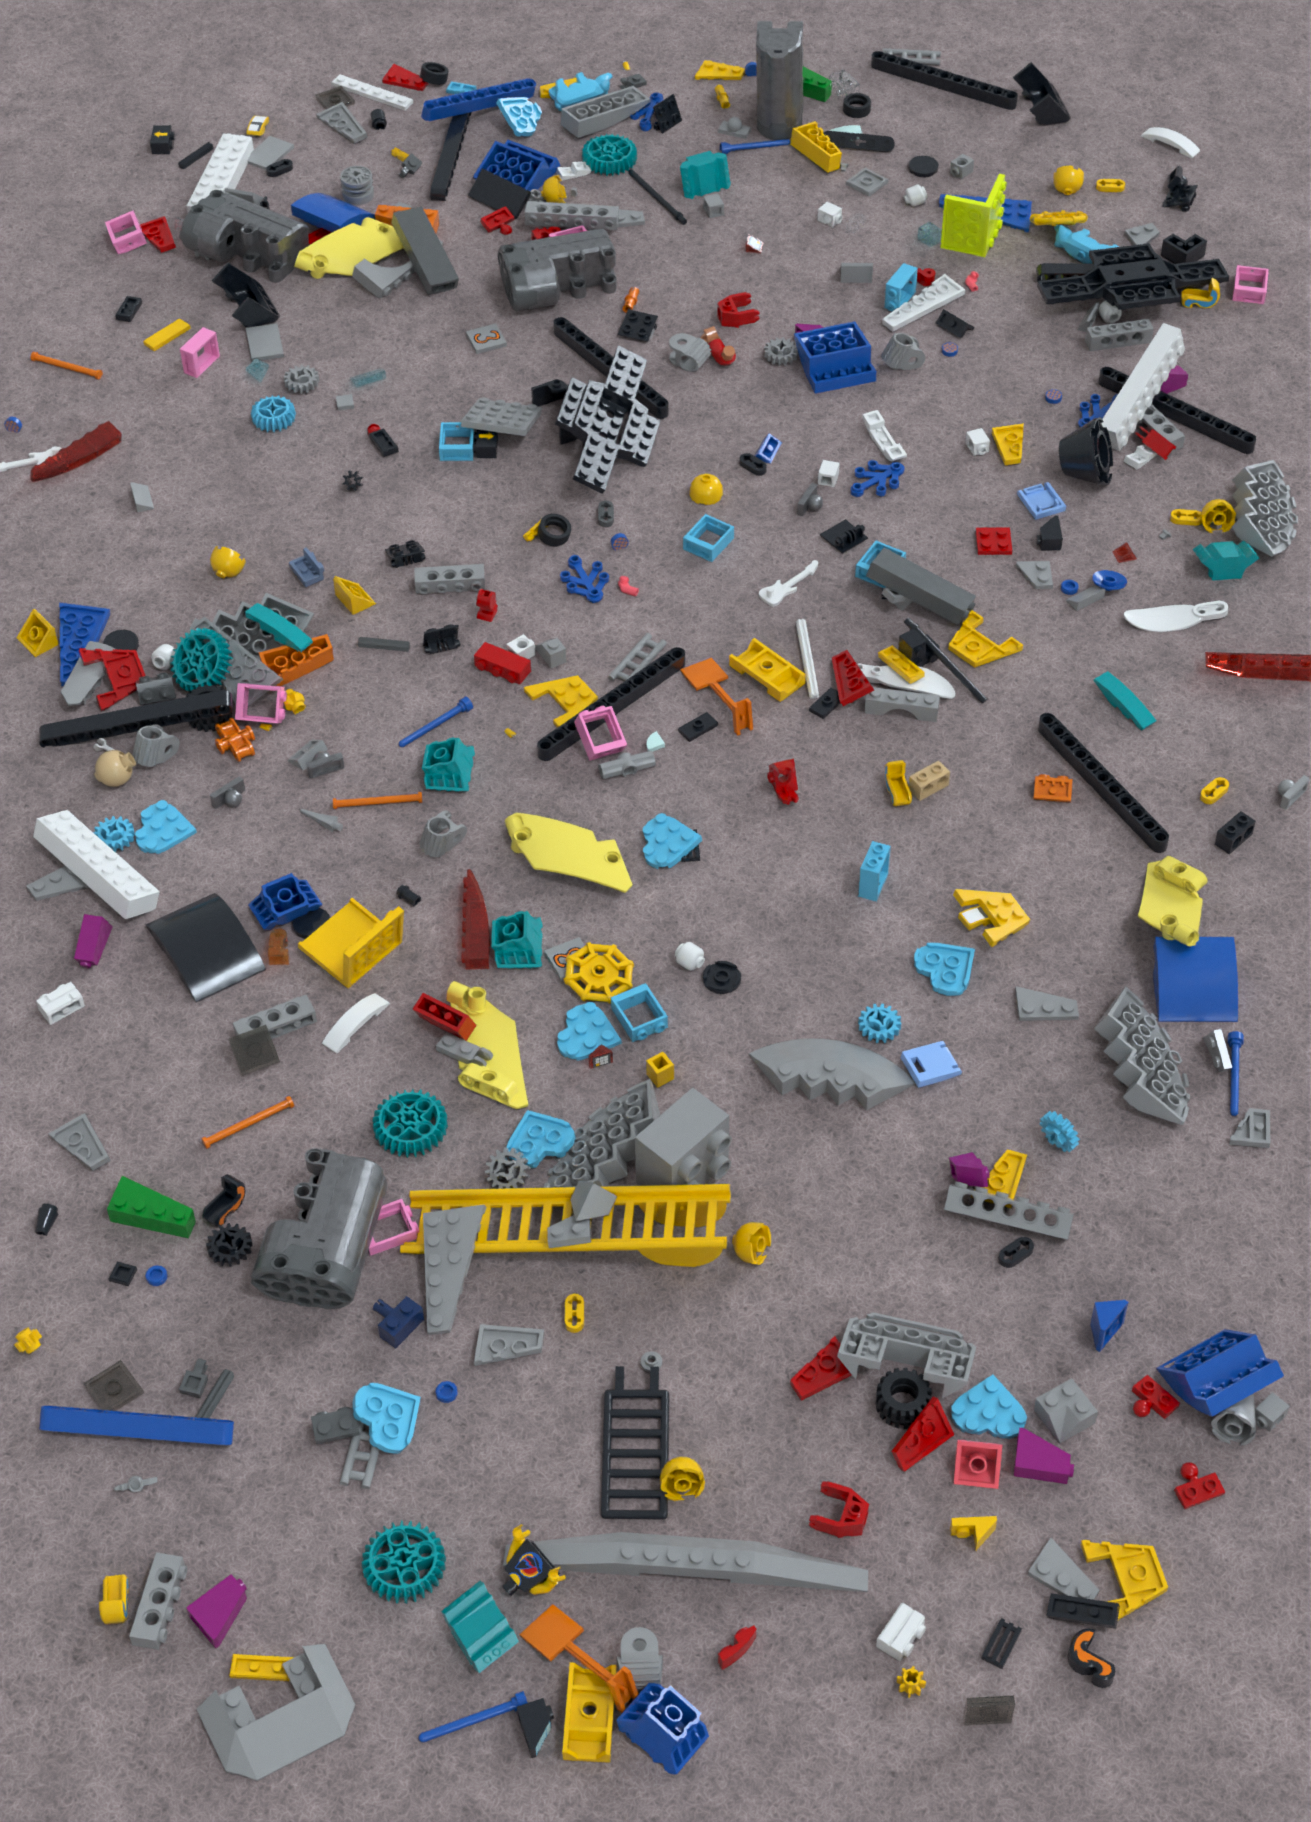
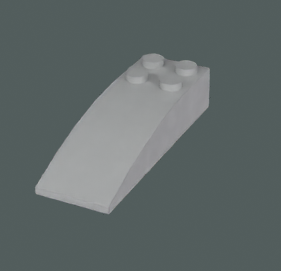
[561,86,651,138]

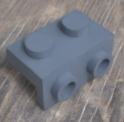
[289,548,324,587]

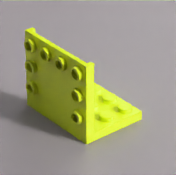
[940,174,1007,257]

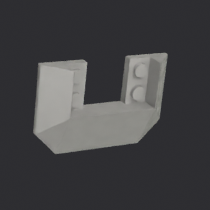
[837,1313,976,1399]
[197,1644,355,1781]

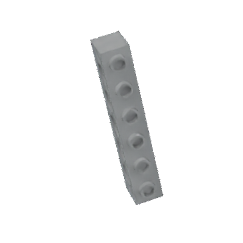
[525,201,619,230]
[944,1181,1074,1240]

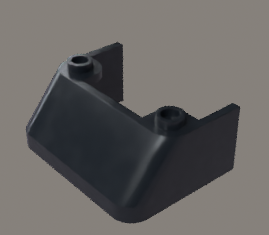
[1013,62,1071,125]
[212,262,280,328]
[531,379,578,445]

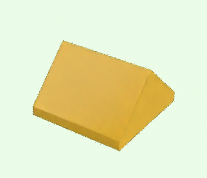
[333,576,376,615]
[17,609,58,657]

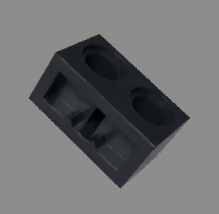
[1214,811,1256,855]

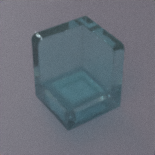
[918,221,942,247]

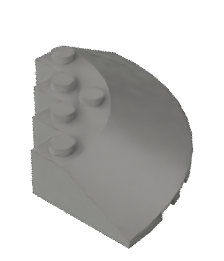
[1232,460,1298,557]
[172,593,314,666]
[1094,987,1190,1125]
[749,1038,916,1111]
[544,1079,660,1188]

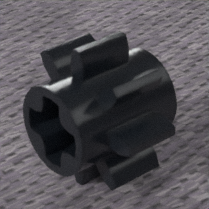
[342,470,364,491]

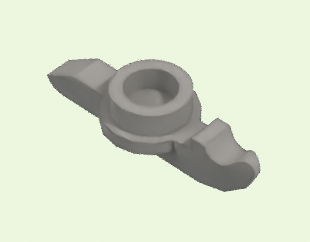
[114,1476,158,1492]

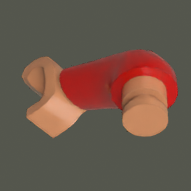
[701,326,736,366]

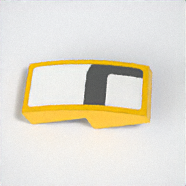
[246,116,269,136]
[958,906,992,931]

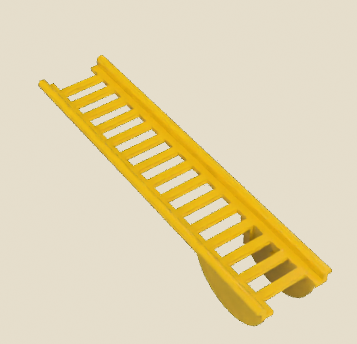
[400,1184,731,1267]

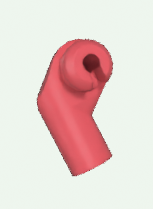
[965,271,979,292]
[618,576,639,596]

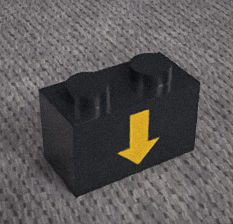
[150,125,175,154]
[473,429,498,458]

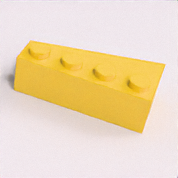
[790,121,842,172]

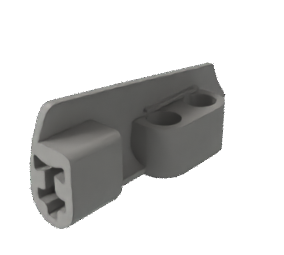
[61,641,115,706]

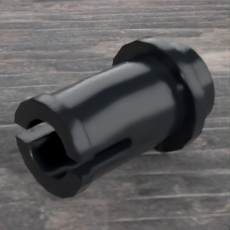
[396,885,421,907]

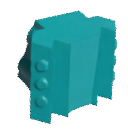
[680,151,731,199]
[1193,540,1260,581]
[422,737,475,792]
[491,911,543,969]
[441,1580,519,1673]

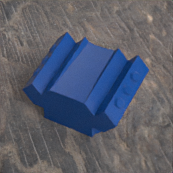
[248,873,323,930]
[616,1683,709,1775]

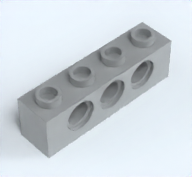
[1085,319,1154,351]
[1137,404,1185,452]
[414,564,485,594]
[233,995,317,1050]
[129,1552,187,1650]

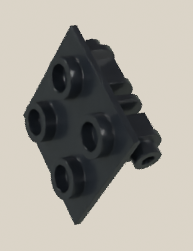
[653,94,682,134]
[1162,185,1198,212]
[618,309,658,342]
[820,519,868,554]
[385,540,426,568]
[423,624,460,654]

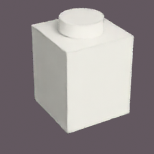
[818,460,839,487]

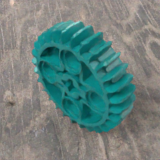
[582,133,637,176]
[170,628,233,692]
[372,1089,448,1158]
[362,1520,446,1604]

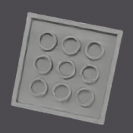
[461,398,542,436]

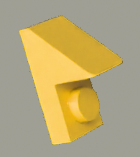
[950,1516,997,1551]

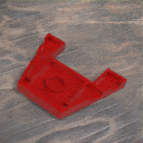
[79,648,146,712]

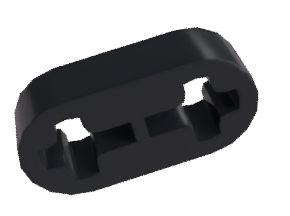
[266,159,293,177]
[739,453,767,476]
[998,1237,1034,1268]

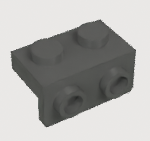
[136,672,176,705]
[311,1407,360,1444]

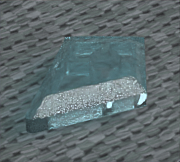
[246,359,269,382]

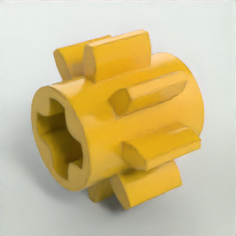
[14,1327,42,1354]
[896,1666,926,1698]

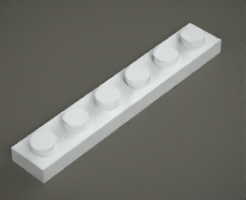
[332,75,413,110]

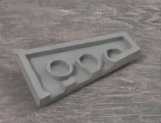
[316,102,368,144]

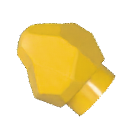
[284,689,306,715]

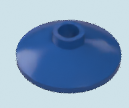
[1092,570,1127,591]

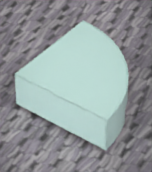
[647,731,665,752]

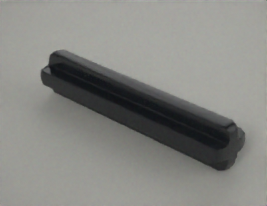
[178,142,214,169]

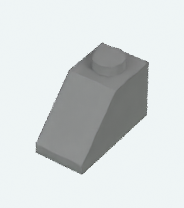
[535,638,567,669]

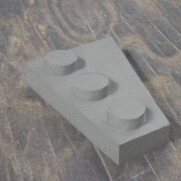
[27,866,90,901]
[1015,986,1079,1021]
[49,1113,111,1171]
[474,1324,544,1366]
[1028,1538,1099,1600]

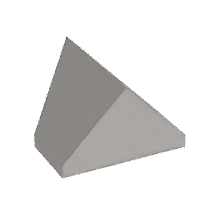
[570,1181,617,1221]

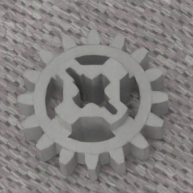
[764,337,799,366]
[284,365,319,394]
[485,1147,531,1189]

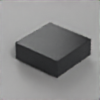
[109,1261,137,1287]

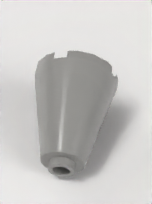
[1211,1393,1256,1446]

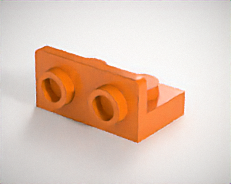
[1033,774,1073,802]

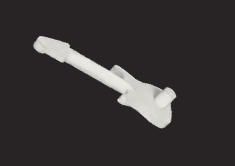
[0,446,65,472]
[759,560,818,607]

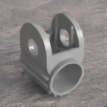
[669,333,711,372]
[881,333,925,370]
[132,724,180,767]
[419,810,467,858]
[616,1627,663,1689]

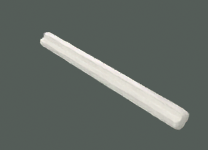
[796,619,819,699]

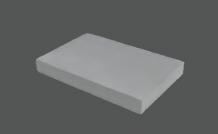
[248,136,294,170]
[246,323,284,362]

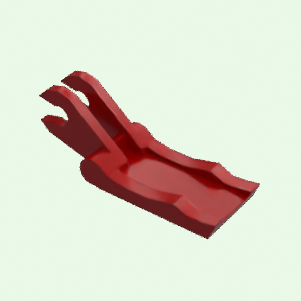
[1135,426,1176,460]

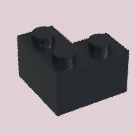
[1161,234,1207,264]
[898,629,940,667]

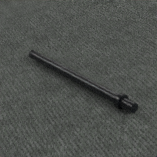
[628,169,687,225]
[904,618,987,704]

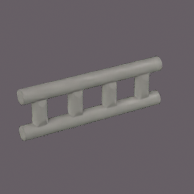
[883,48,941,65]
[608,633,667,681]
[340,1420,380,1489]

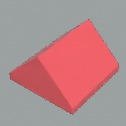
[954,1440,1003,1489]

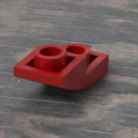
[718,1625,757,1670]

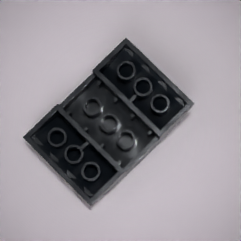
[145,893,266,1003]

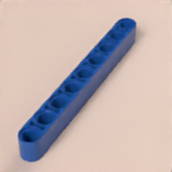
[421,78,536,121]
[39,1406,234,1445]

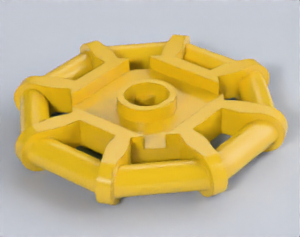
[1030,210,1088,226]
[564,942,634,1004]

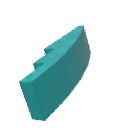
[245,603,313,652]
[1093,671,1157,731]

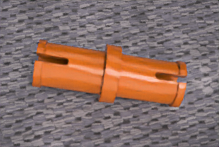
[622,287,639,313]

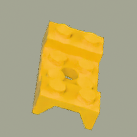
[729,638,806,702]
[562,1662,617,1763]

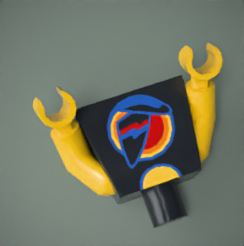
[502,1524,566,1596]

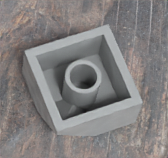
[1034,1378,1098,1444]

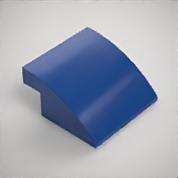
[473,140,560,192]
[291,193,375,232]
[794,321,876,394]
[1153,937,1238,1022]
[1156,1329,1284,1416]

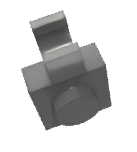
[620,74,647,89]
[399,153,423,178]
[179,1358,208,1398]

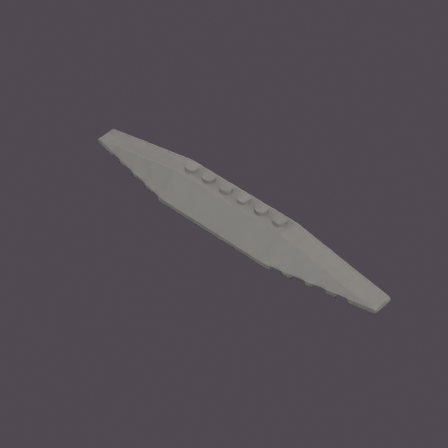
[503,1532,868,1592]

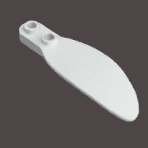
[1124,601,1228,632]
[857,664,955,699]

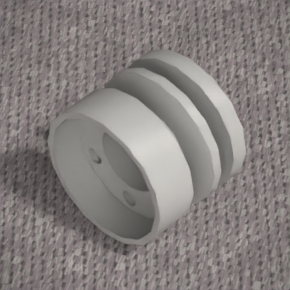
[340,166,374,205]

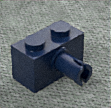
[373,1296,424,1349]

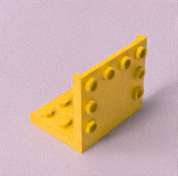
[298,898,404,989]

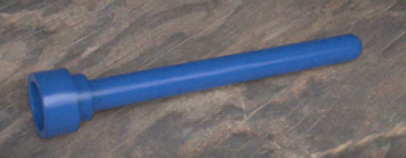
[720,139,791,154]
[399,696,473,747]
[1227,1031,1244,1116]
[418,1691,528,1742]

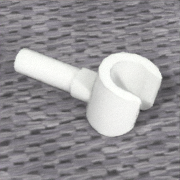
[93,738,115,751]

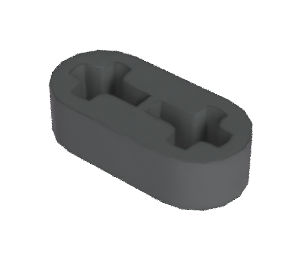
[598,501,614,527]

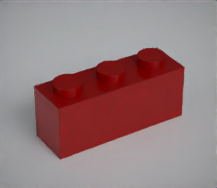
[474,642,531,685]
[412,993,477,1041]

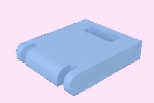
[1017,482,1066,520]
[901,1041,962,1088]

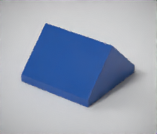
[1090,1300,1129,1352]

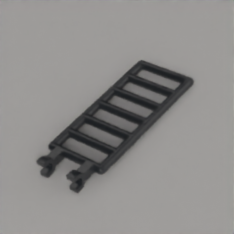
[601,1366,670,1520]

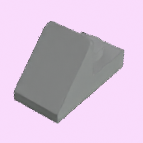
[882,587,913,611]

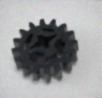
[206,1223,253,1267]

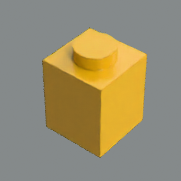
[646,1052,674,1088]

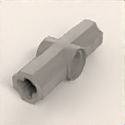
[598,751,656,779]

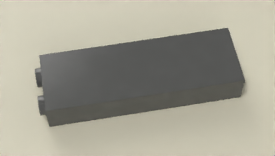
[391,207,459,295]
[866,548,976,625]

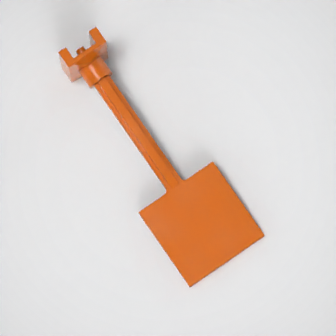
[680,658,753,736]
[519,1604,639,1713]

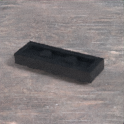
[1047,1593,1120,1629]

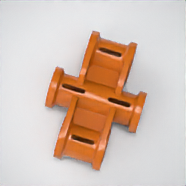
[215,718,255,762]

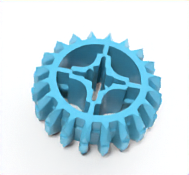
[251,395,296,433]

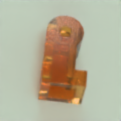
[268,928,290,965]

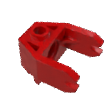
[717,292,760,328]
[767,758,799,805]
[809,1481,869,1538]

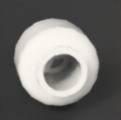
[904,184,927,207]
[1098,301,1122,323]
[151,644,175,670]
[675,942,705,971]

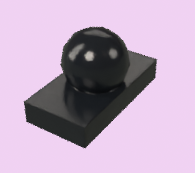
[1167,166,1188,190]

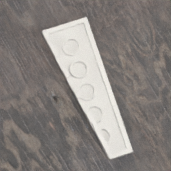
[882,274,965,332]

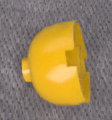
[1053,166,1084,195]
[540,175,566,203]
[689,474,723,505]
[1201,499,1236,533]
[210,546,246,578]
[732,1222,771,1265]
[660,1456,705,1501]

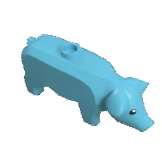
[549,72,613,111]
[1054,225,1119,264]

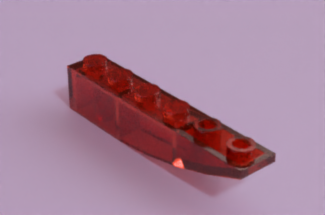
[30,421,122,482]
[1205,652,1311,681]
[461,869,490,970]

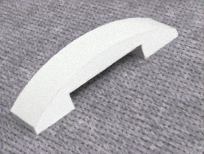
[1141,127,1200,158]
[862,410,907,462]
[322,993,390,1053]

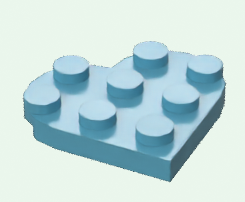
[496,97,542,137]
[135,800,197,854]
[643,813,702,869]
[914,943,975,996]
[557,1002,622,1060]
[507,1110,575,1168]
[951,1375,1027,1439]
[353,1383,421,1454]

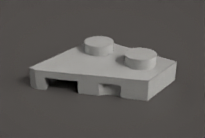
[1124,223,1160,245]
[1016,561,1053,589]
[1203,1029,1232,1072]
[1229,1108,1270,1148]
[547,1215,591,1248]

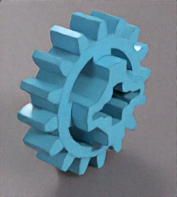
[93,816,135,852]
[858,1004,902,1043]
[1039,1111,1080,1152]

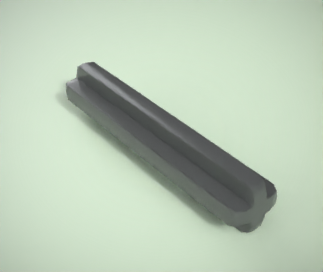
[358,637,410,652]
[195,1369,234,1418]

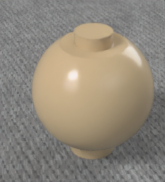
[95,750,136,787]

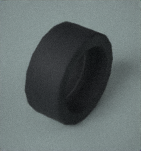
[420,62,449,85]
[843,93,871,118]
[538,513,571,547]

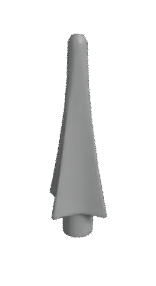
[300,809,343,832]

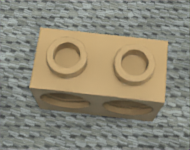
[909,761,950,801]

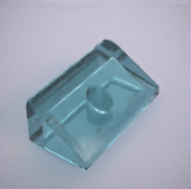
[350,368,386,388]

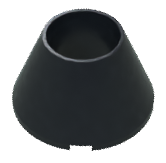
[1059,417,1113,485]

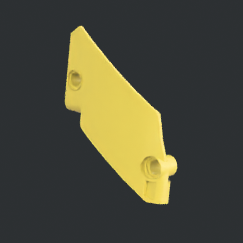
[294,218,404,279]
[505,813,633,893]
[1138,856,1208,947]
[447,981,528,1109]

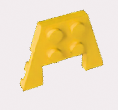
[948,610,1023,668]
[524,675,598,727]
[953,889,1030,947]
[1080,1540,1168,1620]

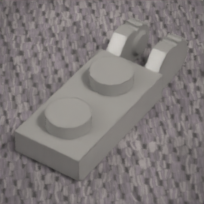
[436,1032,493,1067]

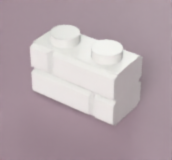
[36,982,85,1025]
[876,1603,926,1661]

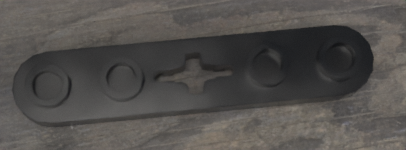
[823,131,895,152]

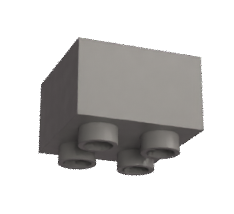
[635,1088,732,1186]

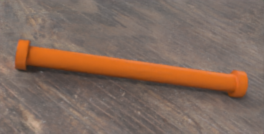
[30,351,103,380]
[333,792,423,809]
[201,1096,294,1149]

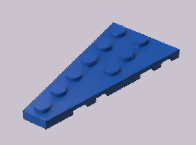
[939,194,1032,233]
[59,603,111,687]

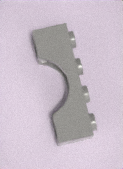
[865,687,940,722]

